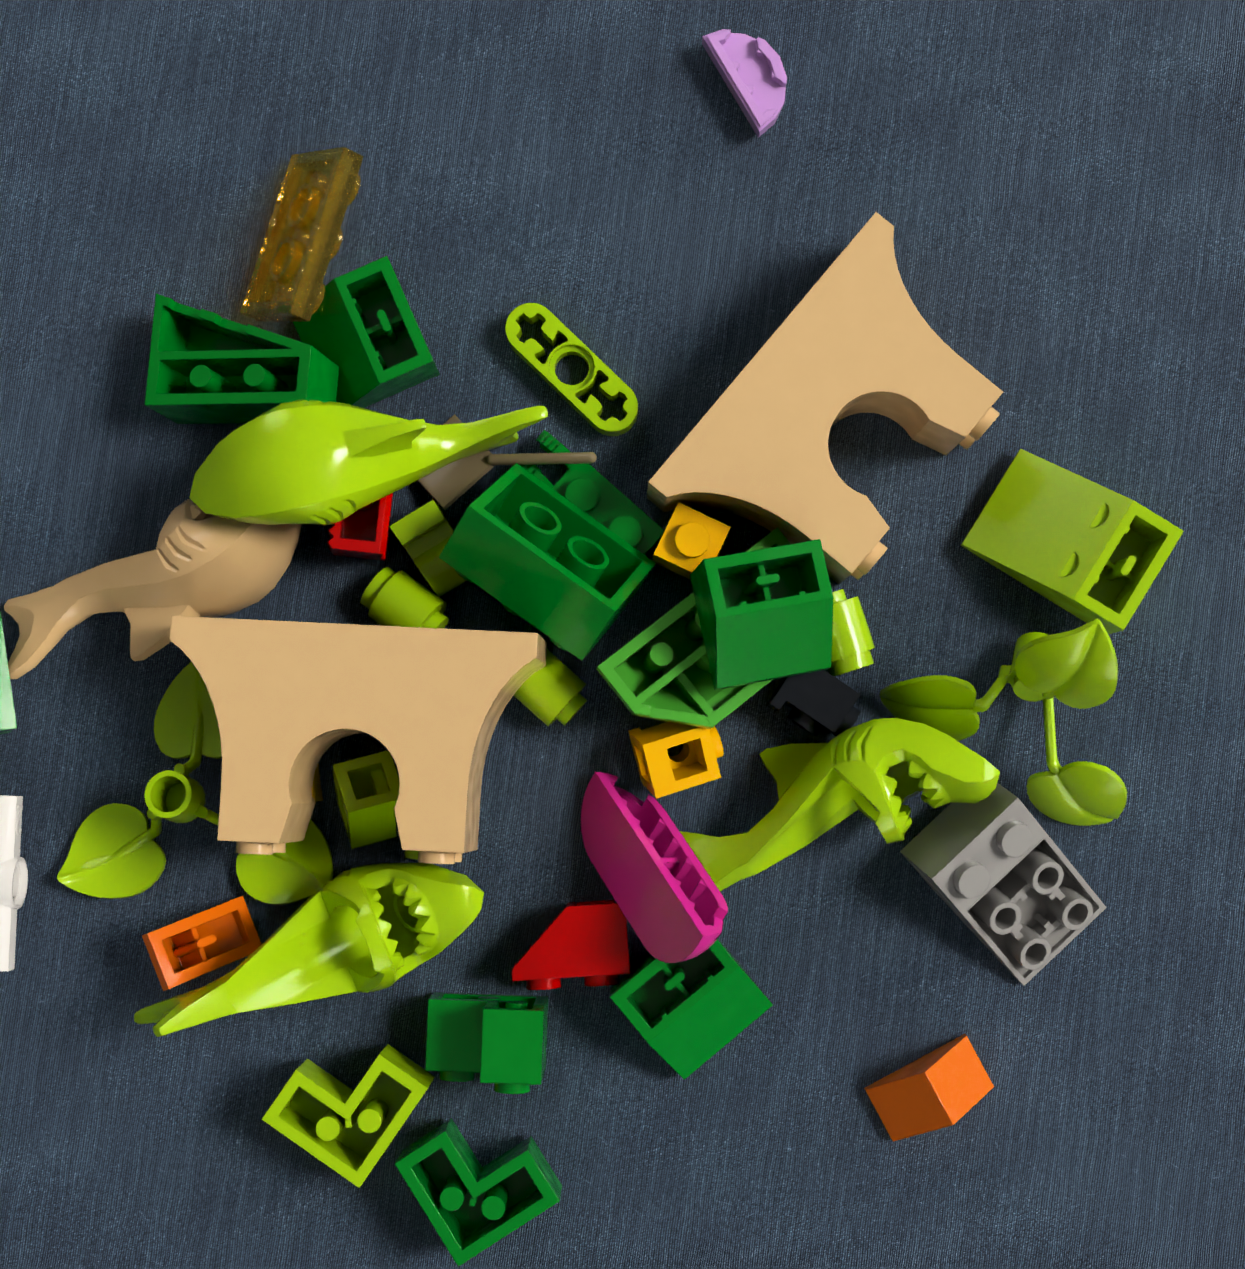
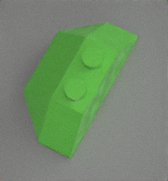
[596,527,791,729]

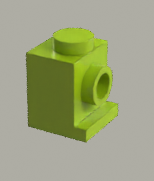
[333,750,399,849]

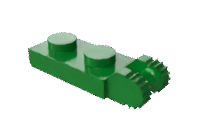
[512,430,665,555]

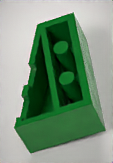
[145,294,339,424]

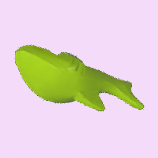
[189,399,548,525]
[680,718,1000,891]
[134,862,484,1037]

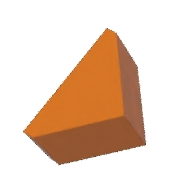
[142,895,261,991]
[864,1034,994,1142]

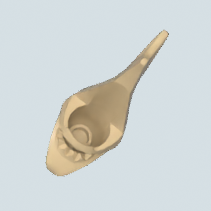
[4,499,301,679]

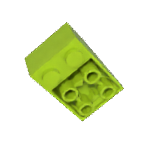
[961,449,1184,634]

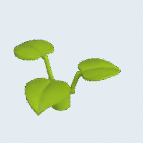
[879,619,1127,826]
[57,662,333,905]

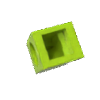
[389,500,466,597]

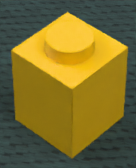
[652,502,731,580]

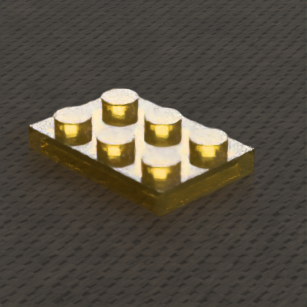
[240,147,364,322]

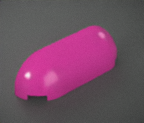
[581,772,728,963]

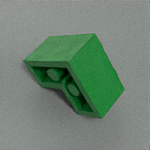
[425,992,548,1094]
[395,1118,562,1267]

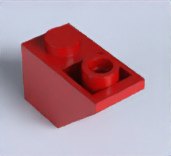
[512,899,630,990]

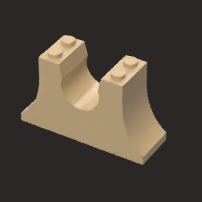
[647,212,1003,584]
[170,616,547,864]

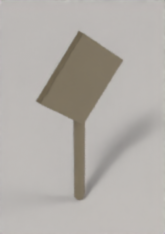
[418,414,597,510]

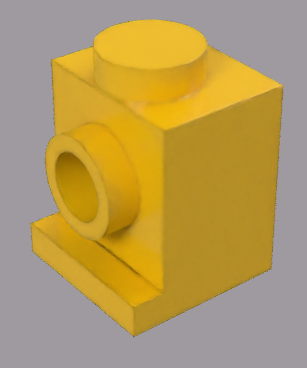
[628,722,724,799]

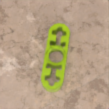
[505,303,638,436]

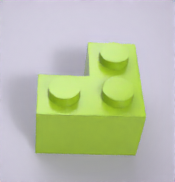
[262,1044,435,1188]

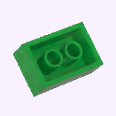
[439,463,656,661]

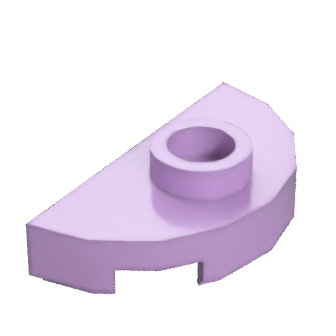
[702,29,787,138]

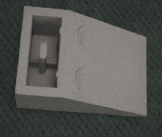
[900,783,1107,986]

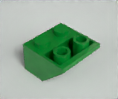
[290,256,440,408]
[690,539,834,690]
[610,939,773,1080]

